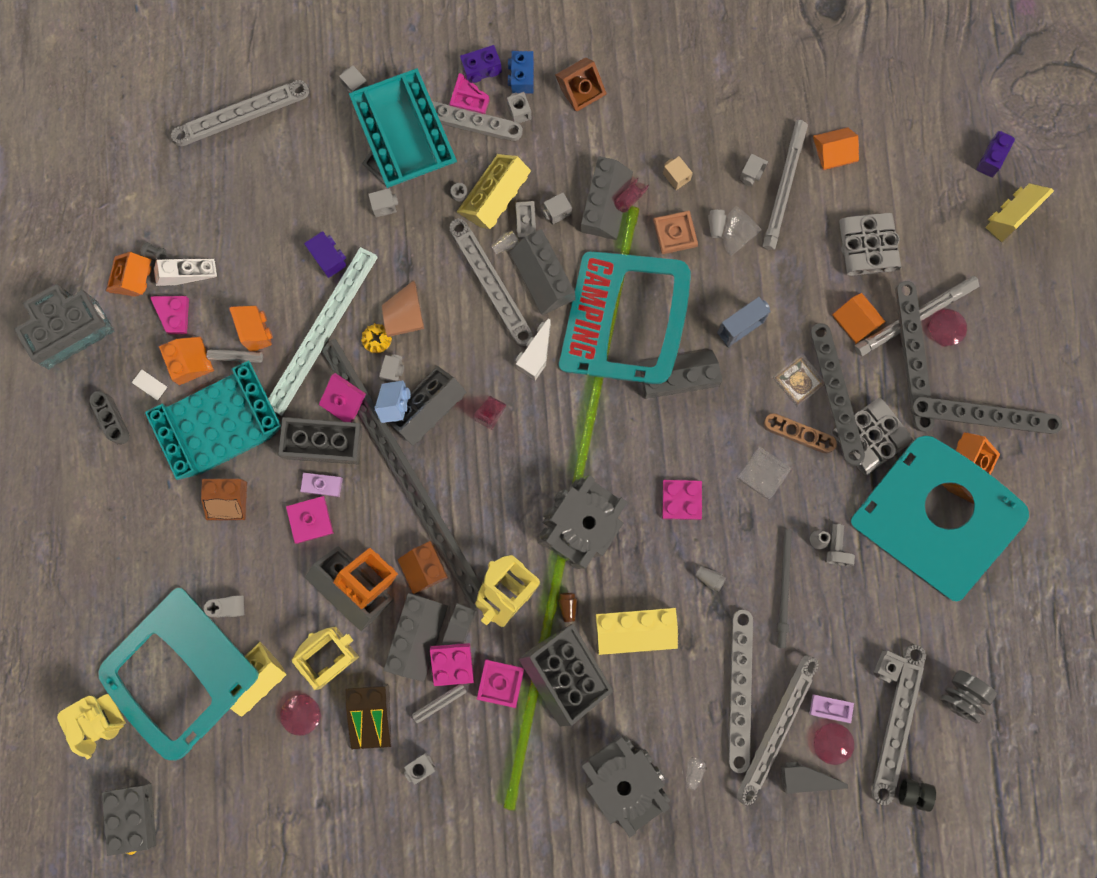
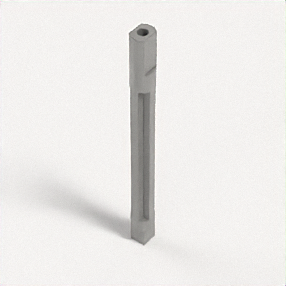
[762,120,808,250]
[855,276,980,356]

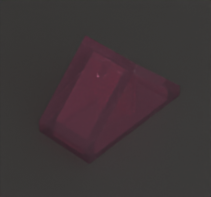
[474,396,506,430]

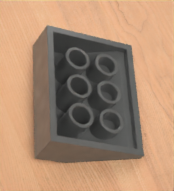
[519,624,613,726]

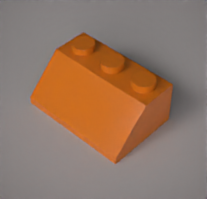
[942,432,1000,504]

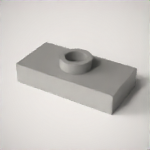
[516,201,536,240]

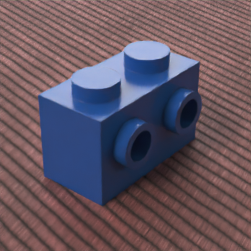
[508,51,534,93]

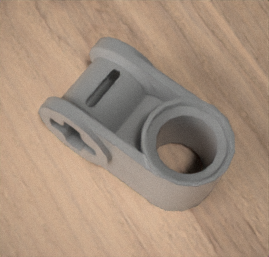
[204,596,245,618]

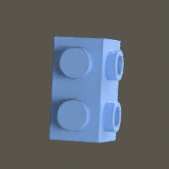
[375,381,411,423]

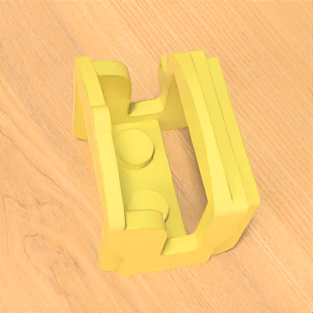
[475,555,540,627]
[292,627,359,690]
[57,694,126,759]

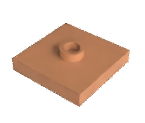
[653,210,698,254]

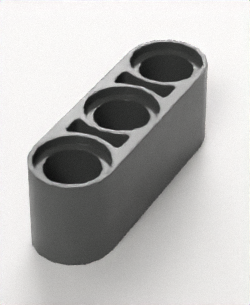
[90,391,130,445]

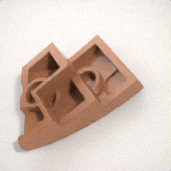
[382,281,424,337]

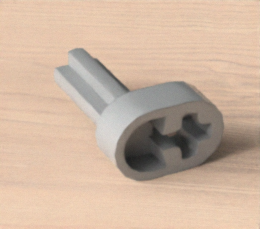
[826,524,855,566]

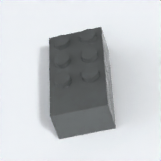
[278,417,363,465]

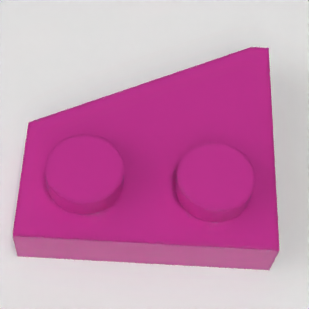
[450,73,490,114]
[151,296,189,334]

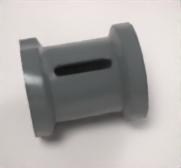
[141,242,166,262]

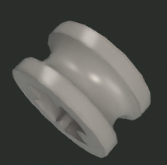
[451,183,468,202]

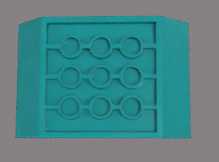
[145,360,281,480]

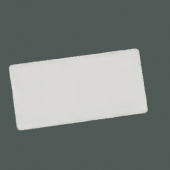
[132,370,167,400]

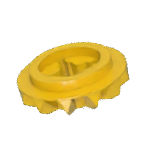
[361,323,392,353]

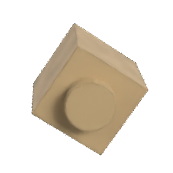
[663,156,692,190]

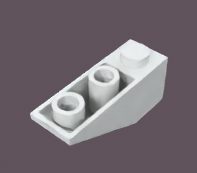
[154,259,217,286]
[515,318,551,381]

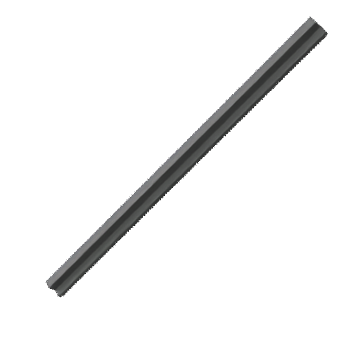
[322,339,489,610]

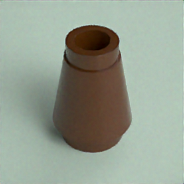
[558,593,577,622]

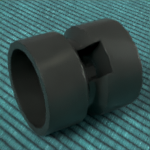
[898,778,936,812]

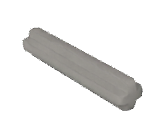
[207,349,263,363]
[412,684,466,723]

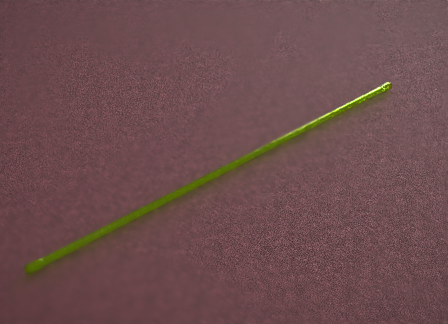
[503,206,640,811]

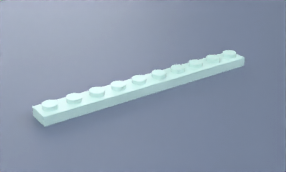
[268,247,378,416]

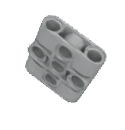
[839,213,902,276]
[832,398,913,475]

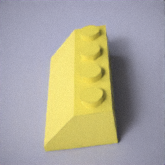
[457,154,531,229]
[596,608,678,655]

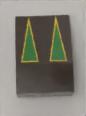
[345,686,391,750]

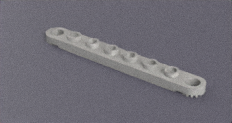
[171,80,309,146]
[432,101,523,141]
[450,218,533,346]
[728,610,753,773]
[872,645,926,805]
[737,655,818,806]

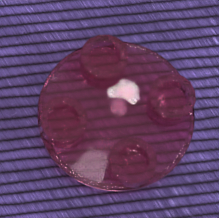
[928,309,967,347]
[280,695,321,736]
[814,723,854,765]

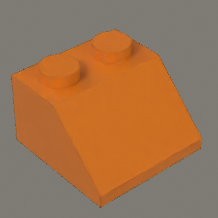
[106,252,151,297]
[230,306,273,352]
[159,337,214,385]

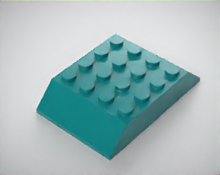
[349,68,457,188]

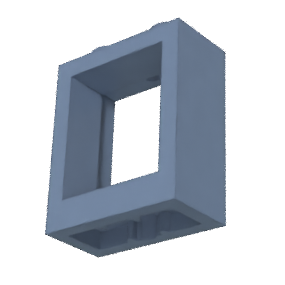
[717,297,771,347]

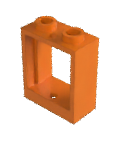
[333,548,398,609]

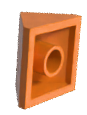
[813,127,859,170]
[832,293,886,344]

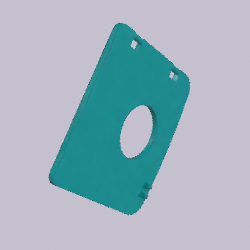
[851,436,1029,602]

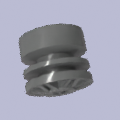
[940,670,997,724]

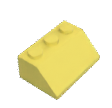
[985,183,1054,242]
[230,642,287,717]

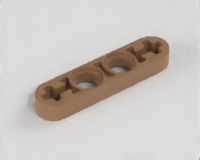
[764,414,837,454]

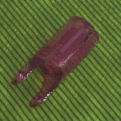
[615,178,649,213]

